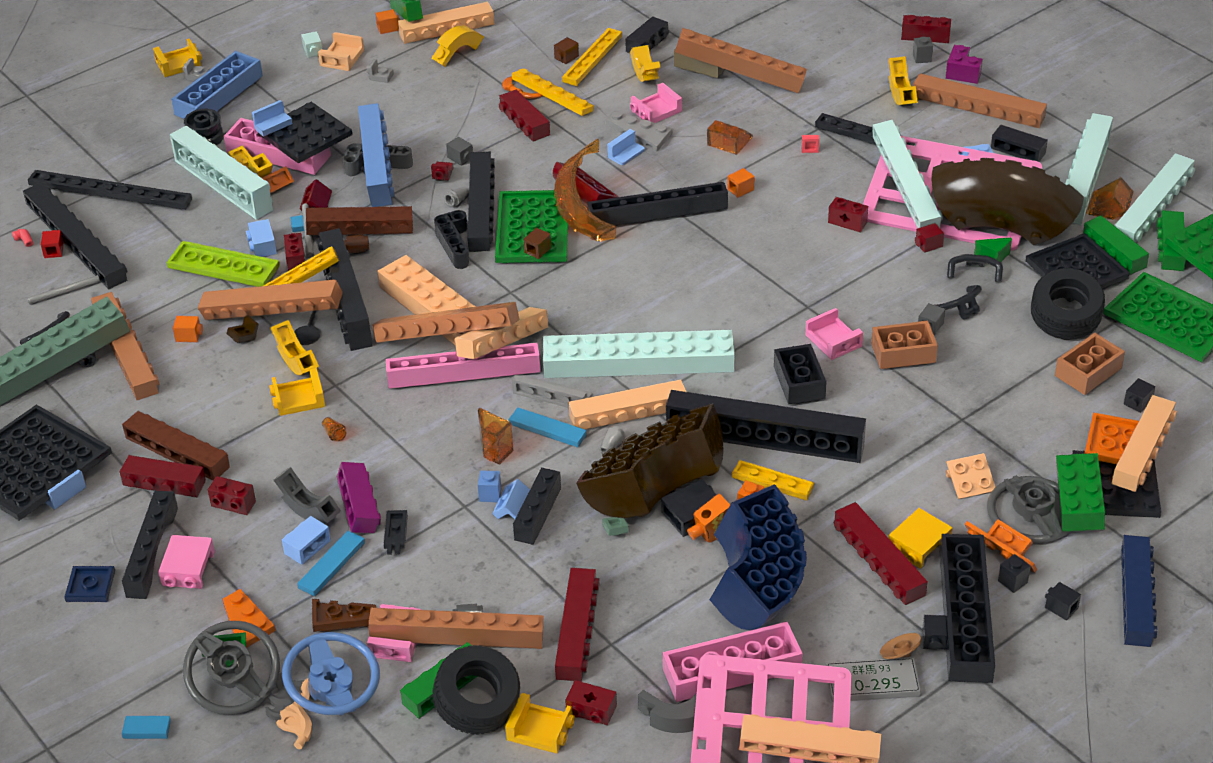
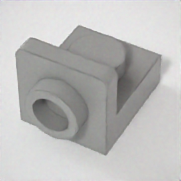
[183,58,210,81]
[367,59,393,83]

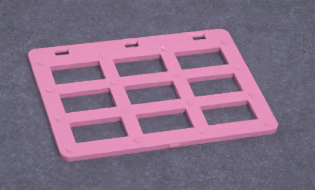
[863,136,1042,251]
[690,654,851,763]

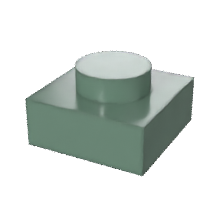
[602,517,628,536]

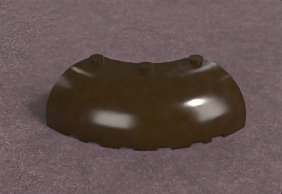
[931,158,1084,246]
[576,403,724,518]

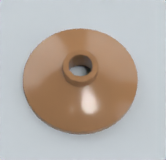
[880,633,922,659]

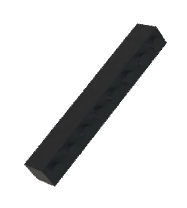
[467,151,495,252]
[587,182,728,229]

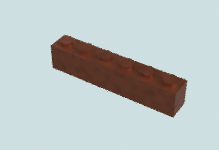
[306,206,413,235]
[122,411,230,480]

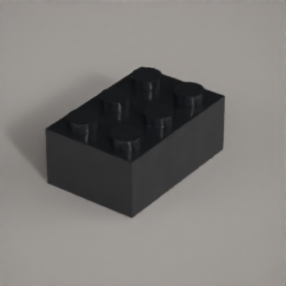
[773,344,827,404]

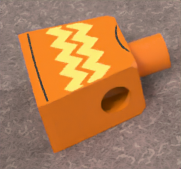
[687,493,730,543]

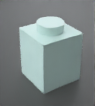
[301,31,322,58]

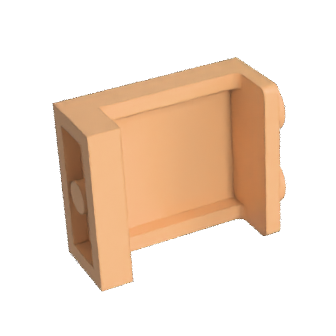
[318,32,364,71]

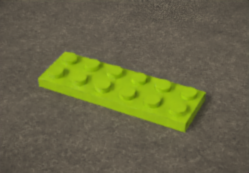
[166,241,280,287]

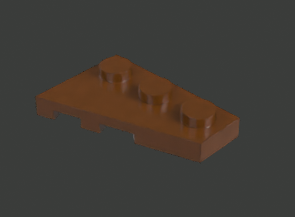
[312,599,377,632]

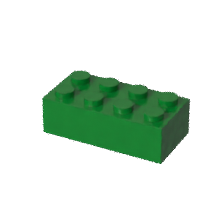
[1056,453,1105,531]

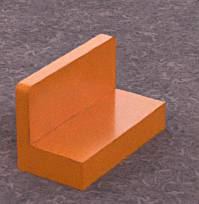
[262,166,294,193]

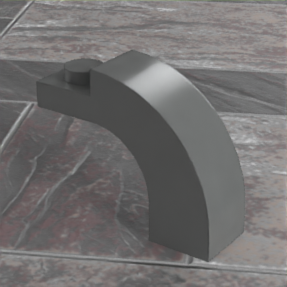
[273,467,341,524]
[638,690,697,733]

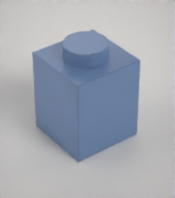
[478,470,501,502]

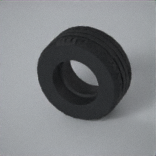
[1031,268,1105,340]
[432,645,520,735]

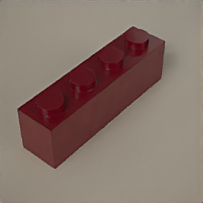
[498,89,550,142]
[119,455,206,498]

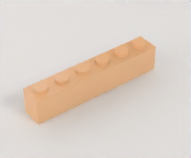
[398,2,494,44]
[455,307,548,359]
[569,380,686,429]
[1112,395,1177,492]
[739,714,881,763]

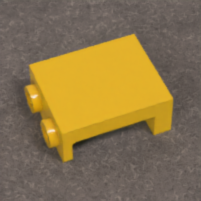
[153,38,202,77]
[269,368,325,416]
[889,508,953,569]
[505,692,575,754]

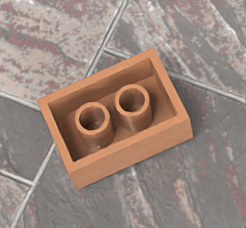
[871,321,938,369]
[1055,333,1125,395]

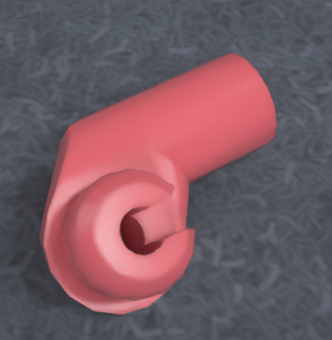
[12,229,33,247]

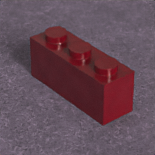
[901,15,951,44]

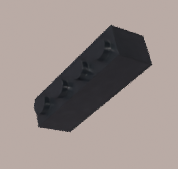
[513,467,561,545]

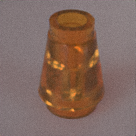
[322,417,347,442]

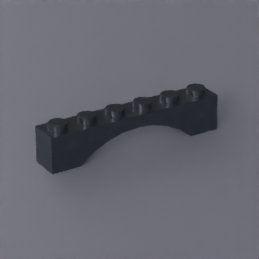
[122,490,178,599]

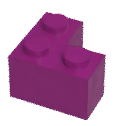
[945,45,983,84]

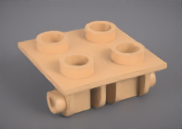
[946,453,995,499]

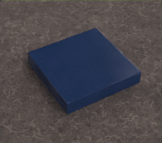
[64,566,115,602]

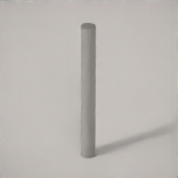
[302,204,314,257]
[28,275,100,304]

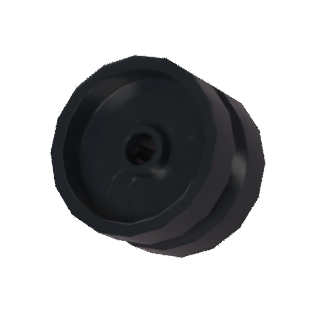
[184,108,224,145]

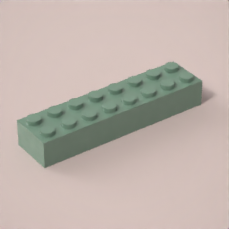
[0,297,130,406]

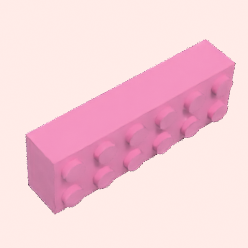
[224,118,331,175]
[663,622,803,702]

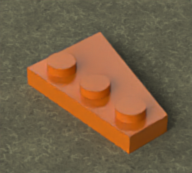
[222,589,276,648]

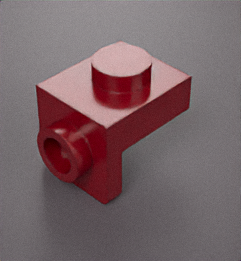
[431,161,454,181]

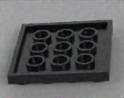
[258,101,353,164]
[1025,233,1130,302]
[1072,450,1161,518]

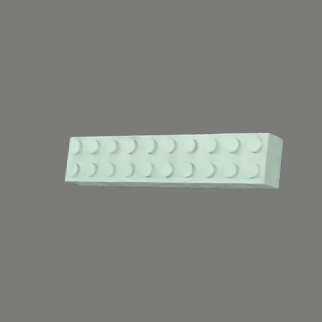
[543,330,734,378]

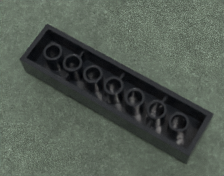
[317,228,373,351]
[939,534,995,683]

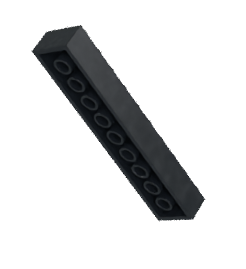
[666,390,866,463]

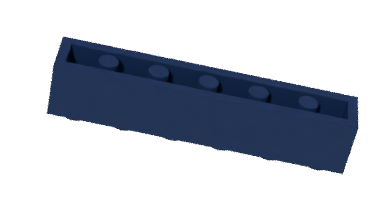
[1121,535,1158,647]

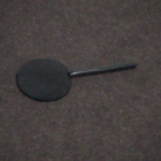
[294,311,320,345]

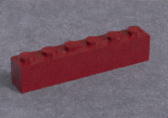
[833,502,928,605]
[555,568,600,682]

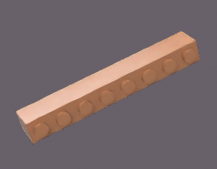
[675,28,807,93]
[913,73,1047,128]
[198,280,343,320]
[91,292,160,401]
[372,302,520,343]
[369,608,544,649]

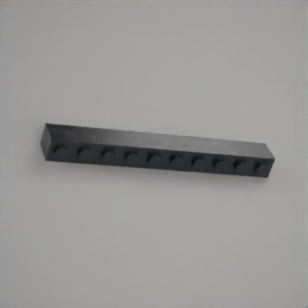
[23,183,128,290]

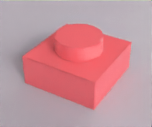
[801,135,819,153]

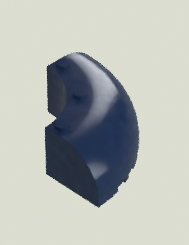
[709,484,807,630]

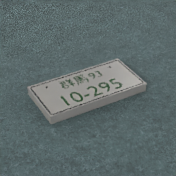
[826,657,921,702]

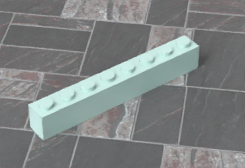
[873,120,943,228]
[1115,153,1195,243]

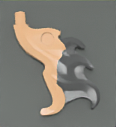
[265,672,312,749]

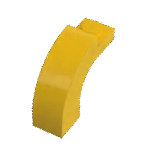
[432,25,484,67]
[630,45,660,82]
[888,56,918,105]
[228,145,273,178]
[270,320,319,375]

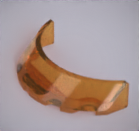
[554,139,616,241]

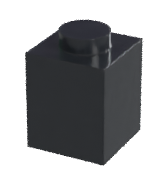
[1124,378,1156,413]
[998,554,1031,593]
[1045,582,1081,621]
[922,615,947,650]

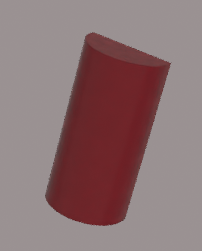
[553,162,619,204]

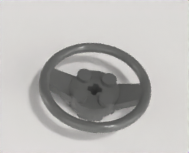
[987,475,1071,544]
[183,621,280,715]

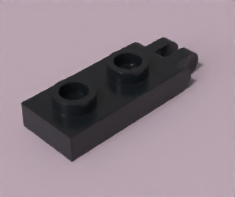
[384,510,408,555]

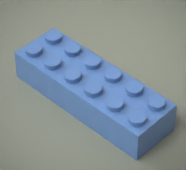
[171,51,263,119]
[358,103,395,207]

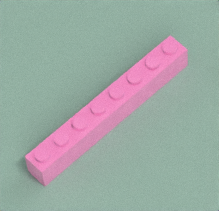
[386,343,540,389]

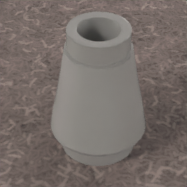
[444,187,469,207]
[599,426,625,454]

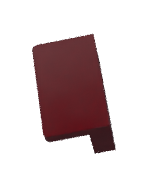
[299,179,332,211]

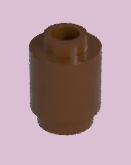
[344,234,370,254]

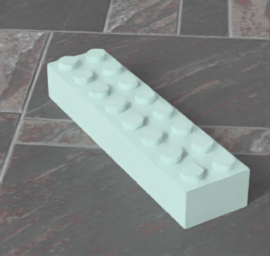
[1065,113,1113,225]
[170,126,273,220]

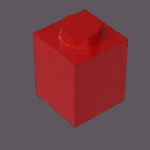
[41,230,64,258]

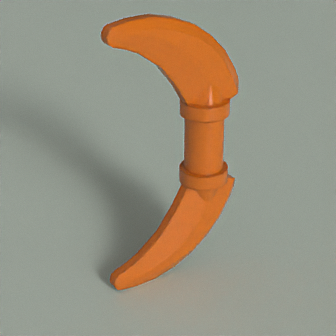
[502,76,543,99]

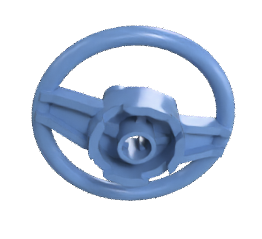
[282,632,380,716]

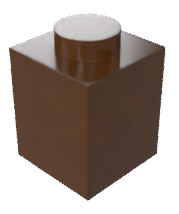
[554,37,579,64]
[523,228,551,259]

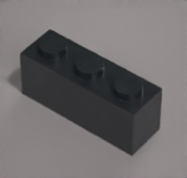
[625,16,669,53]
[991,125,1048,162]

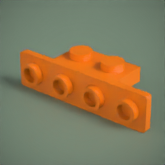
[964,519,1037,573]

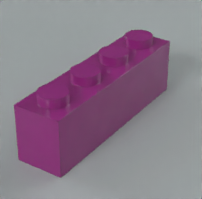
[337,462,381,533]

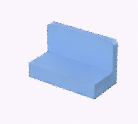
[252,100,292,137]
[607,129,645,165]
[45,470,86,510]
[492,479,530,519]

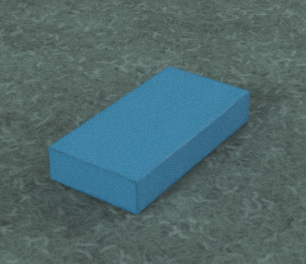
[122,716,171,739]

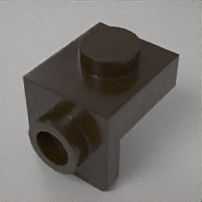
[226,315,259,343]

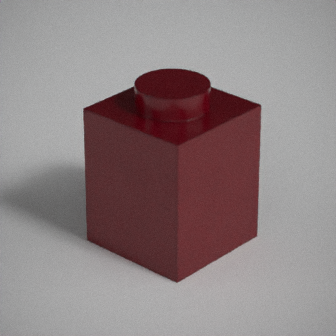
[915,223,944,253]

